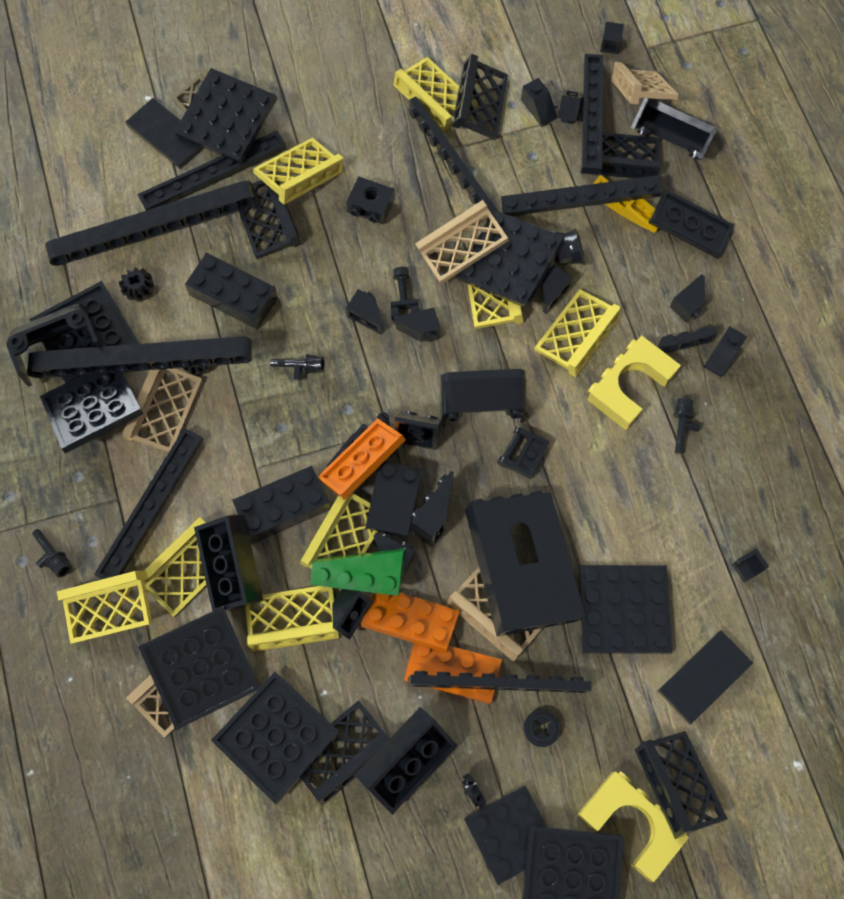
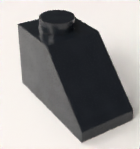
[521,78,557,127]
[558,90,582,124]
[539,264,573,314]
[670,274,705,323]
[346,289,383,335]
[395,307,441,342]
[704,326,748,377]
[332,589,373,640]

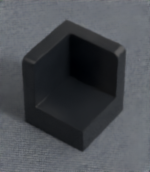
[600,22,624,54]
[732,548,769,583]

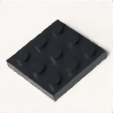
[464,785,547,885]

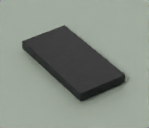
[125,98,203,169]
[648,189,734,259]
[657,630,753,725]

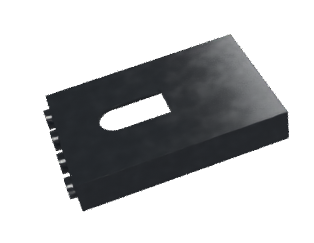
[465,490,586,637]

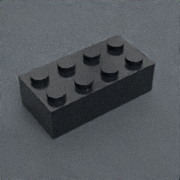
[185,252,278,330]
[232,465,330,544]
[194,515,264,612]
[354,707,457,815]

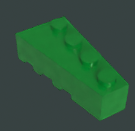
[310,548,407,596]

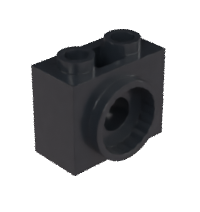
[346,176,395,225]

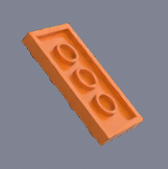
[317,419,405,500]
[361,593,459,653]
[404,643,502,705]

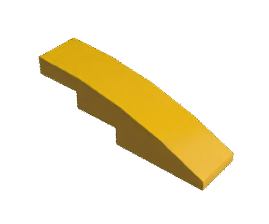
[593,175,658,233]

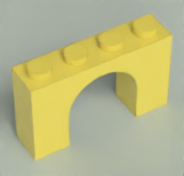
[588,335,681,430]
[577,771,689,882]

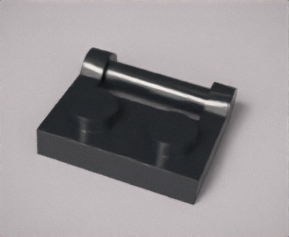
[497,426,550,479]

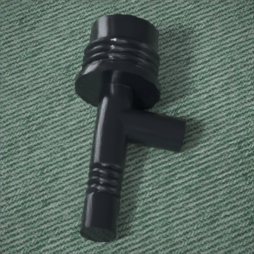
[270,354,325,381]
[673,398,700,454]
[32,529,72,578]

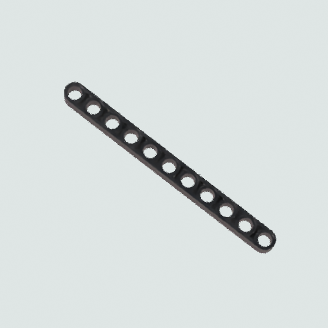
[45,181,257,266]
[27,336,252,378]

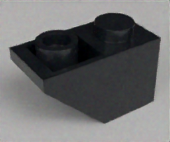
[374,532,415,578]

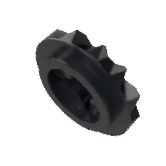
[523,710,560,747]
[462,773,486,810]

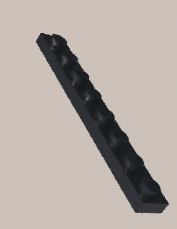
[581,54,603,174]
[408,96,498,220]
[137,131,287,211]
[501,175,661,216]
[94,428,204,580]
[408,671,591,693]

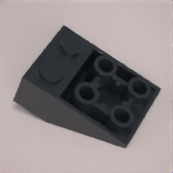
[411,471,454,547]

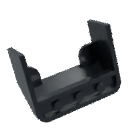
[631,98,720,160]
[6,304,103,387]
[439,369,527,427]

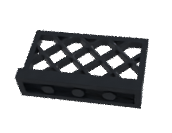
[452,53,508,140]
[580,132,661,178]
[238,171,302,259]
[301,700,390,806]
[635,731,728,839]

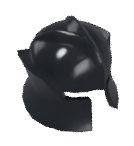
[553,228,586,265]

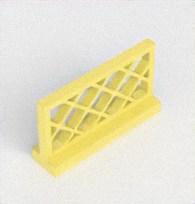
[393,57,478,133]
[253,138,344,205]
[463,255,524,329]
[534,289,621,377]
[300,493,377,569]
[144,517,206,617]
[57,571,152,644]
[246,586,339,652]

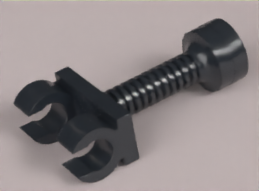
[390,267,419,320]

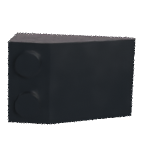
[394,411,442,450]
[365,461,422,537]

